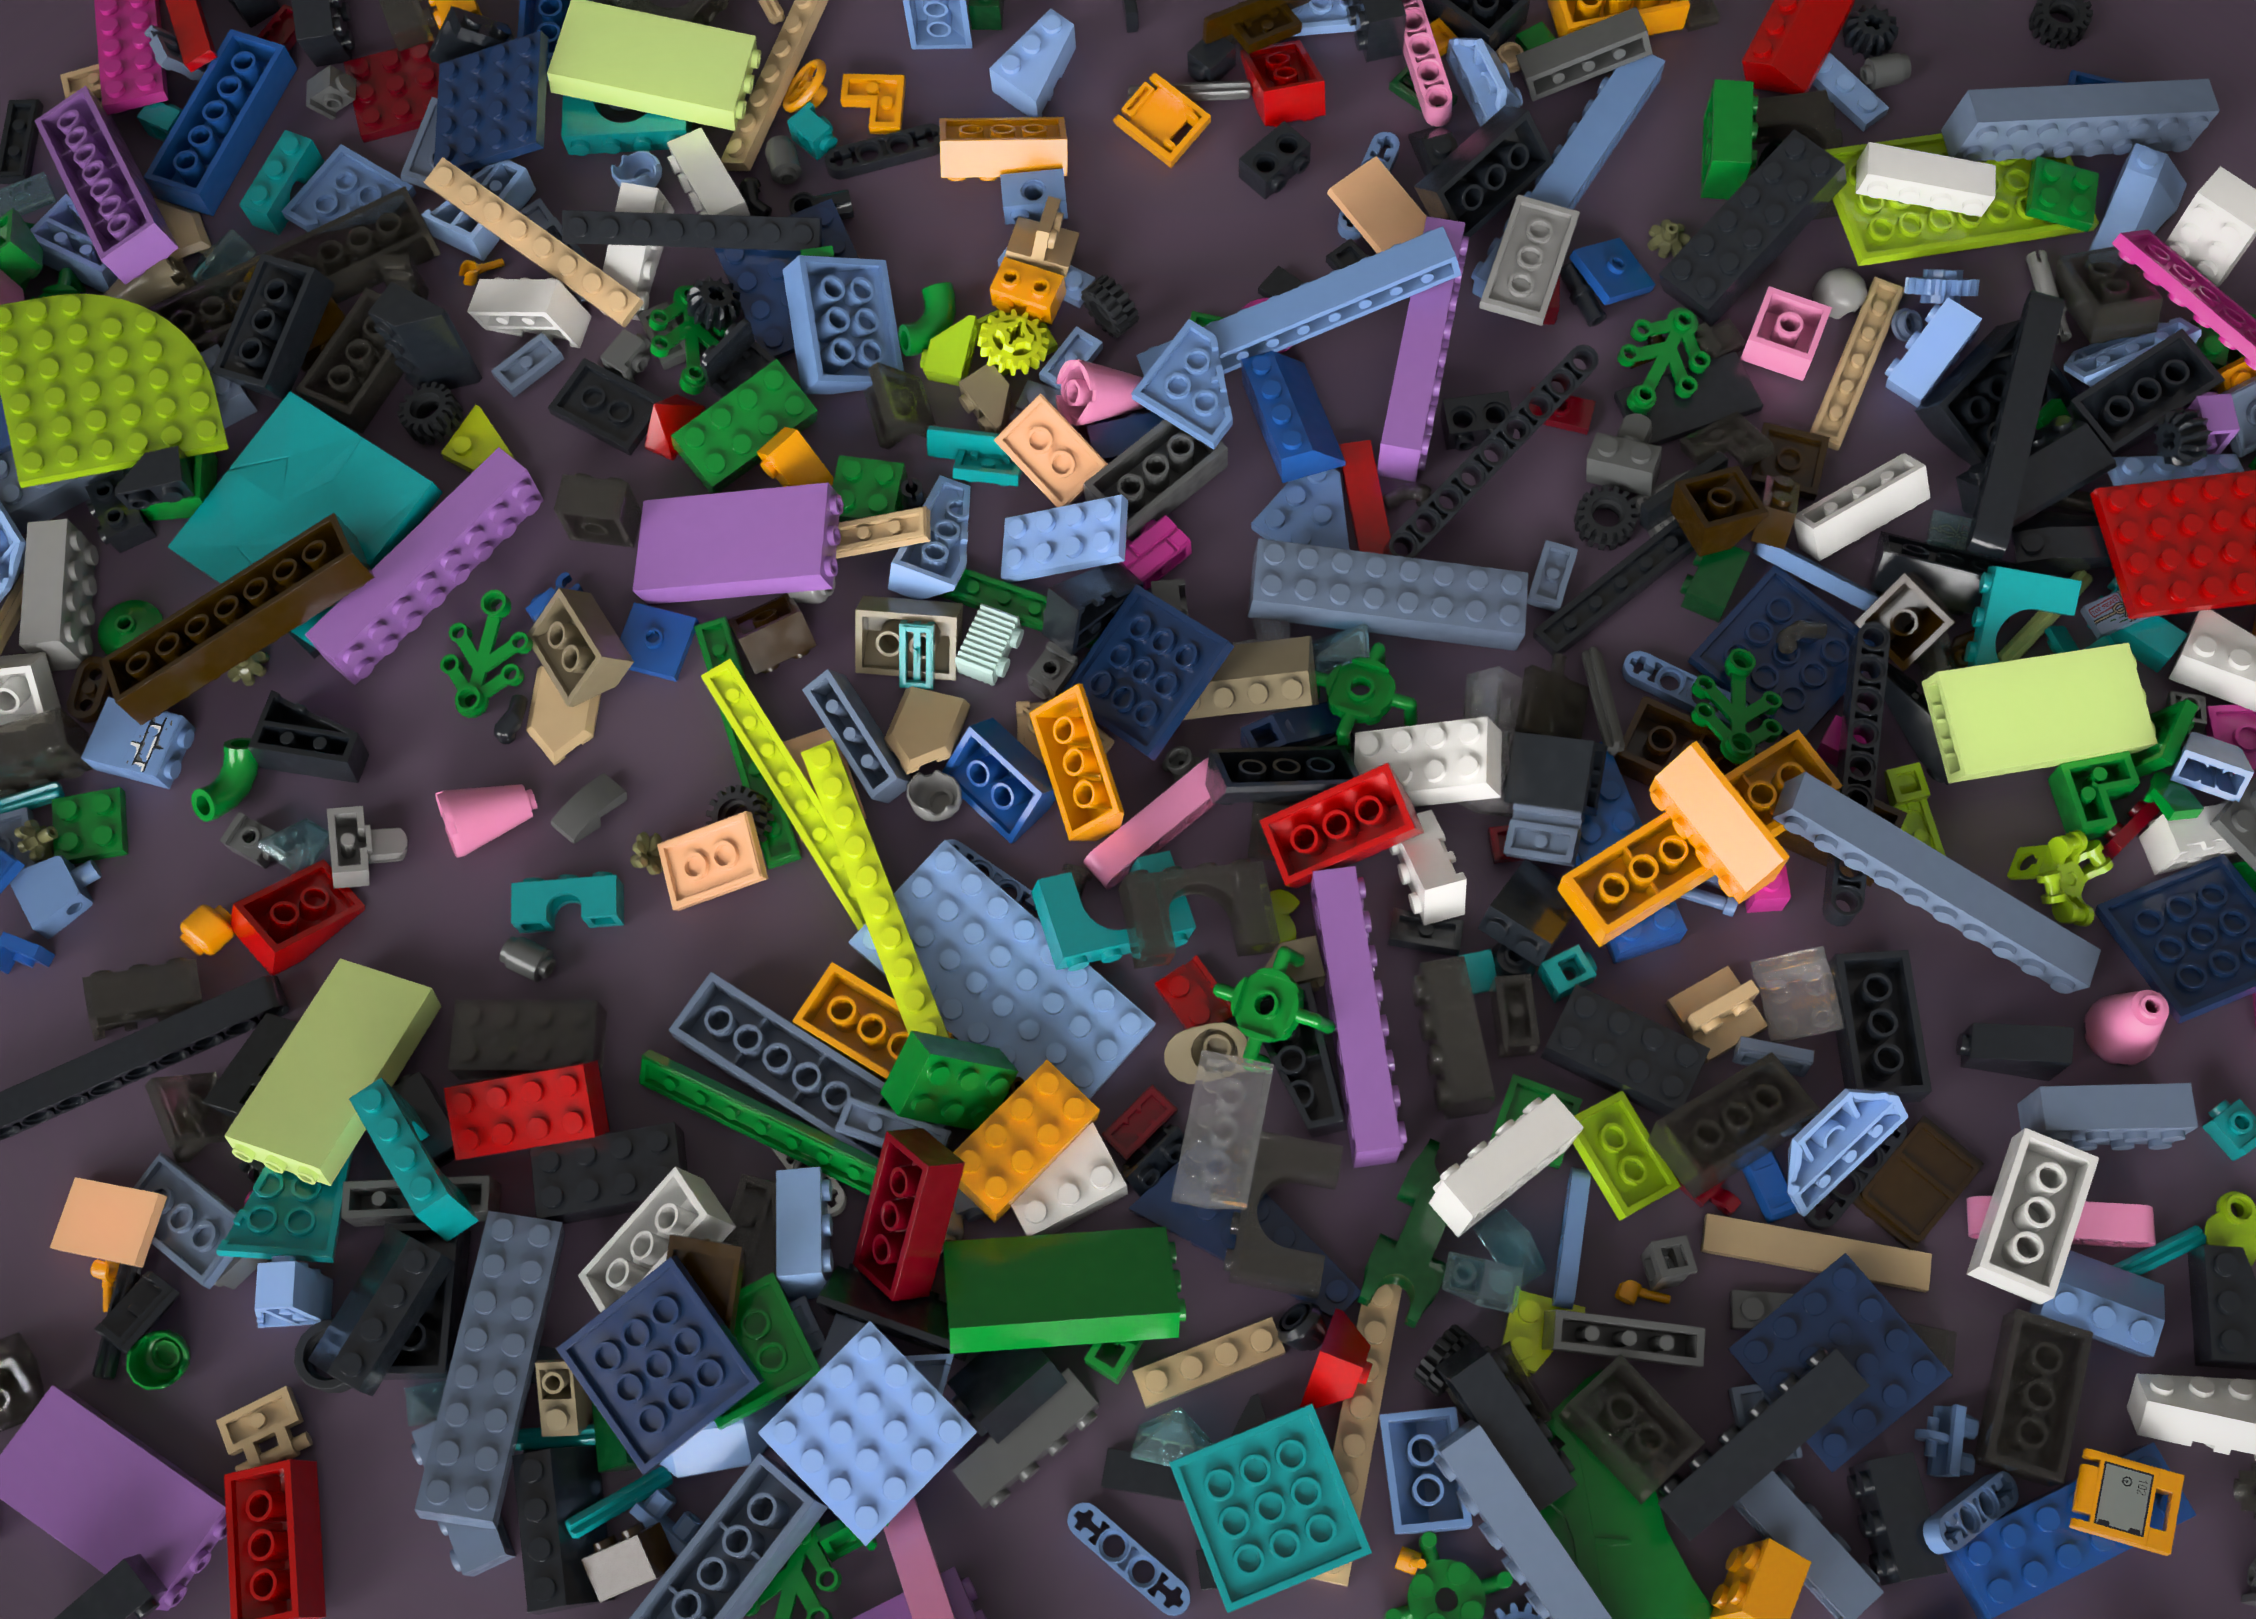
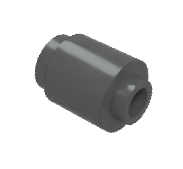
[1860,52,1911,90]
[765,135,802,185]
[499,936,556,982]

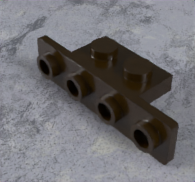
[1202,0,1311,54]

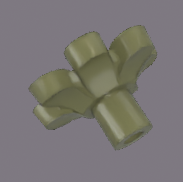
[1647,219,1690,258]
[227,651,269,686]
[14,819,58,862]
[630,832,663,875]

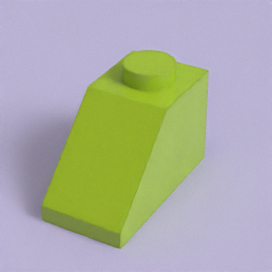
[920,315,980,386]

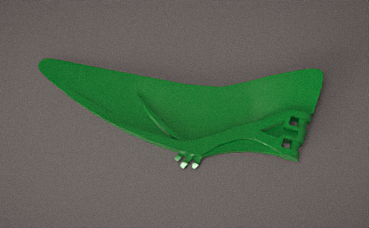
[1540,1369,1713,1619]

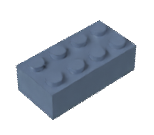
[2017,1083,2198,1151]

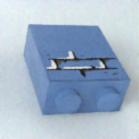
[81,697,196,789]

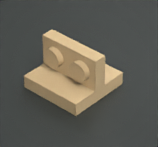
[1005,196,1079,278]
[1665,966,1769,1064]

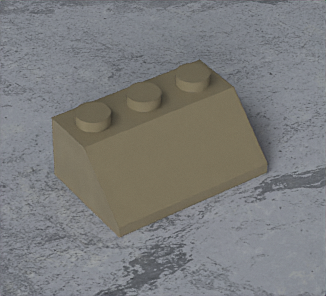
[527,588,634,707]
[855,596,963,681]

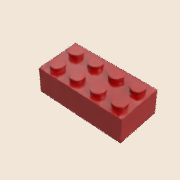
[444,1060,610,1160]

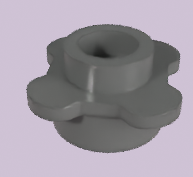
[1162,746,1202,782]

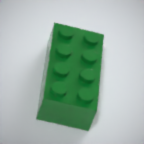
[671,359,818,494]

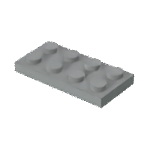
[1479,194,1580,326]

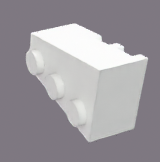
[467,277,592,348]
[2139,800,2238,875]
[1389,809,1467,926]
[1011,1122,1128,1236]

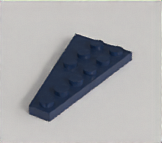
[1128,1134,1361,1318]

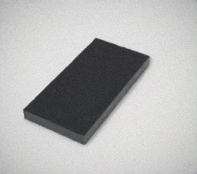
[1614,351,1763,446]

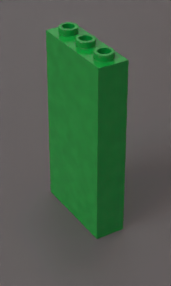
[943,1227,1186,1354]

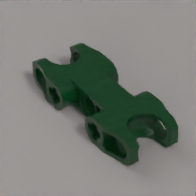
[1358,1138,1449,1328]

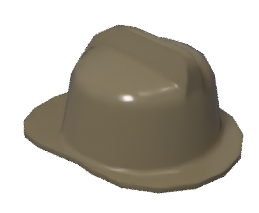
[1164,1022,1248,1084]

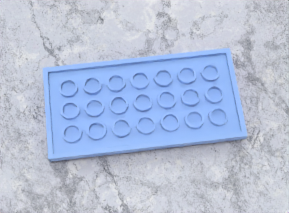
[849,840,1156,1100]

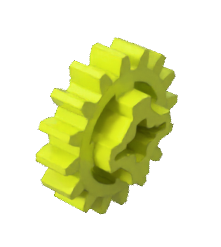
[977,309,1049,376]

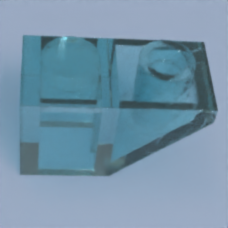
[1442,1251,1524,1314]

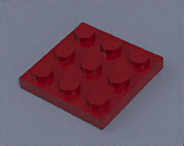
[343,38,440,143]

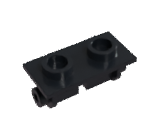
[1120,1123,1193,1197]

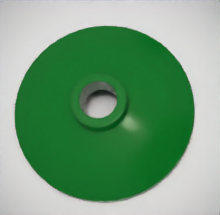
[98,600,164,655]

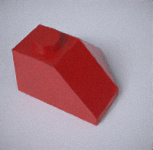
[1299,1308,1373,1409]

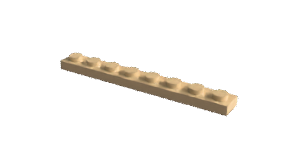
[721,0,828,171]
[424,157,644,328]
[1311,1284,1402,1587]

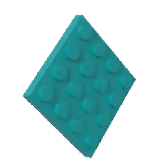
[1169,1403,1372,1613]

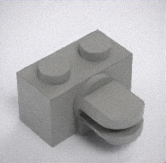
[327,806,408,889]

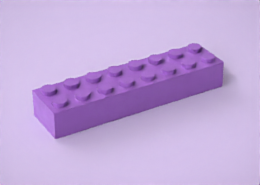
[34,86,179,285]
[1377,216,1469,482]
[305,447,544,685]
[1310,866,1407,1168]

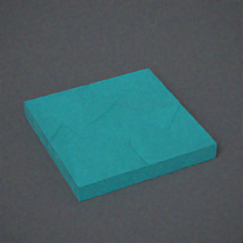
[168,391,443,649]

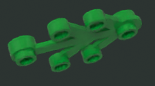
[648,285,728,395]
[1617,308,1711,415]
[440,590,533,718]
[1691,648,1783,764]
[745,1520,842,1619]

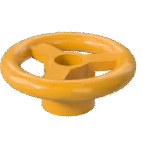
[783,59,828,113]

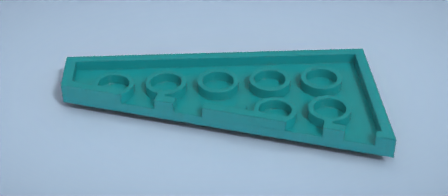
[216,1151,353,1263]

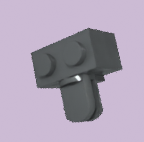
[1586,413,1662,497]

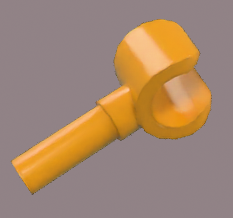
[459,258,505,286]
[91,1259,119,1312]
[1615,1280,1671,1306]
[1395,1546,1426,1575]

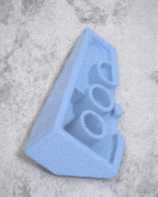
[2083,143,2187,277]
[888,475,971,600]

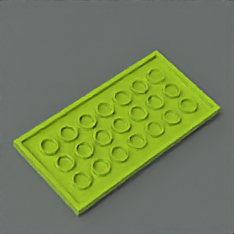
[1825,133,2099,266]

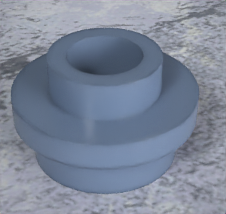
[1891,308,1923,342]

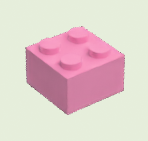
[1740,286,1832,381]

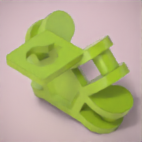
[2007,830,2114,927]

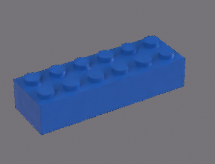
[143,29,297,216]
[1573,742,1687,964]
[1943,1442,2197,1619]

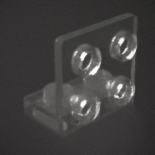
[1750,946,1844,1043]

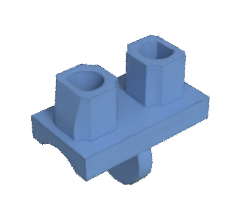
[1914,1404,1979,1477]
[629,1488,704,1556]

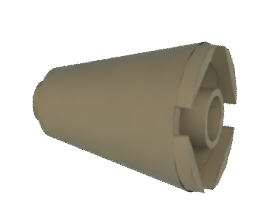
[103,252,199,311]

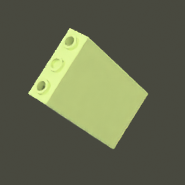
[547,0,761,131]
[1922,643,2158,783]
[224,958,441,1186]

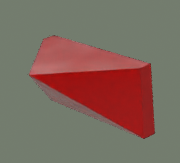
[644,394,706,461]

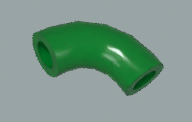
[898,282,956,357]
[191,738,259,822]

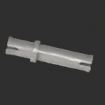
[2025,250,2072,344]

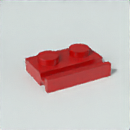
[1155,955,1235,1029]

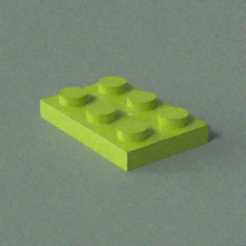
[1573,1090,1681,1221]

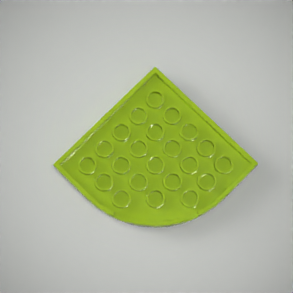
[0,294,229,488]

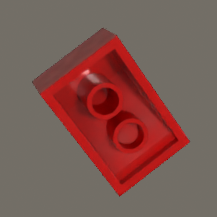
[1240,40,1326,127]
[231,859,365,975]

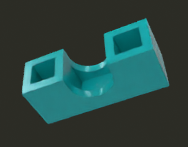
[239,130,325,235]
[511,872,624,934]

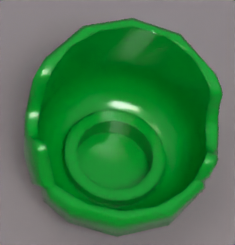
[126,1329,191,1390]

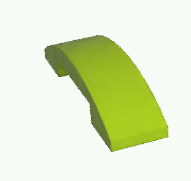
[1884,762,1946,856]

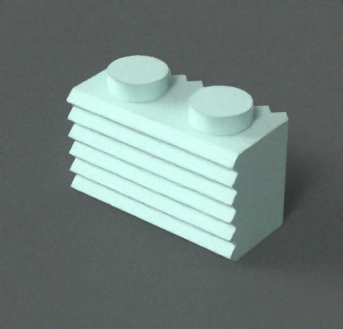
[955,603,1024,686]

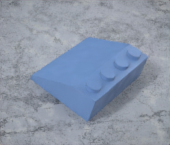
[783,255,906,395]

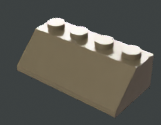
[1183,636,1319,720]

